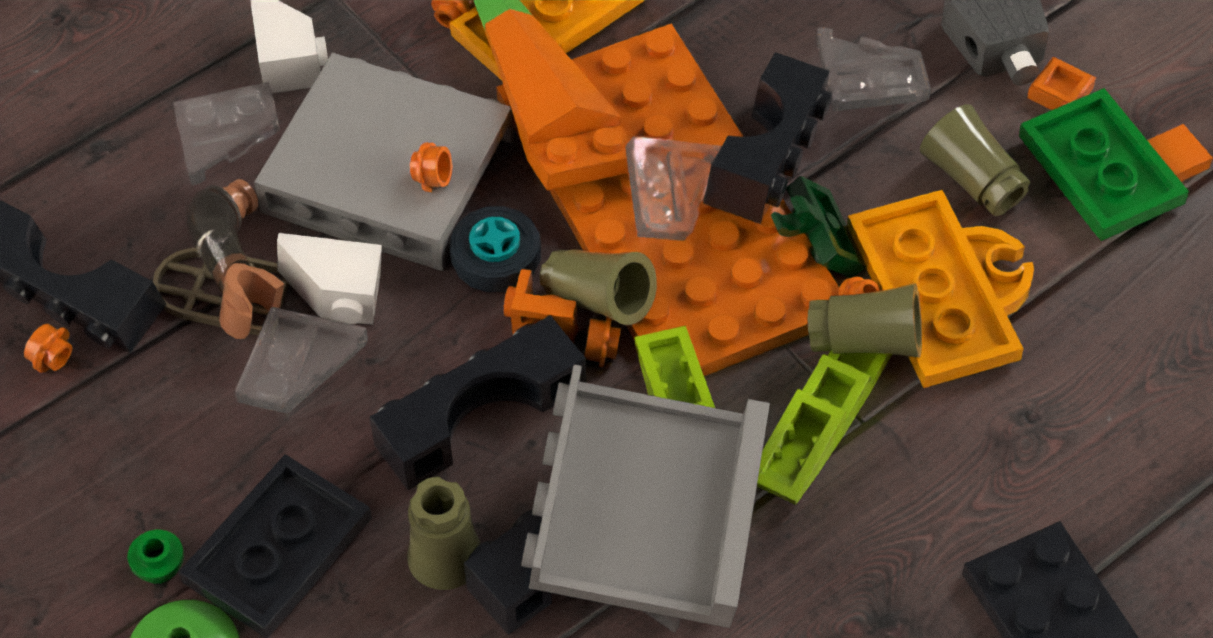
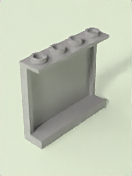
[254,53,514,271]
[521,365,770,628]

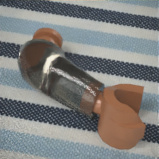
[186,179,284,339]

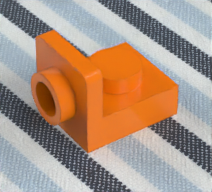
[504,269,578,344]

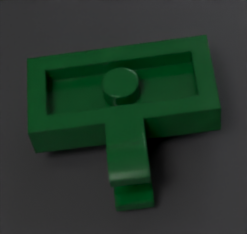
[771,176,867,278]

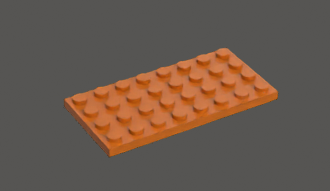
[496,23,839,376]

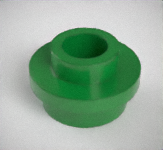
[127,529,184,584]

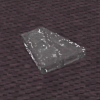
[816,27,931,111]
[173,82,280,185]
[625,136,721,241]
[235,307,368,414]

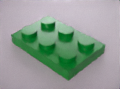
[1019,88,1189,241]

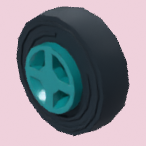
[450,206,541,292]

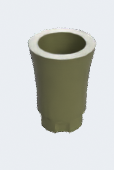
[920,104,1030,216]
[539,249,657,325]
[808,283,922,358]
[407,476,482,590]

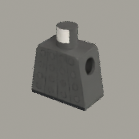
[941,0,1049,86]

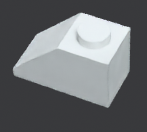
[250,0,328,94]
[277,233,382,325]

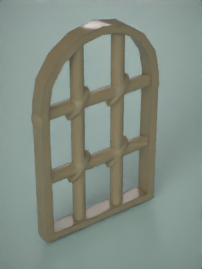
[153,247,290,337]

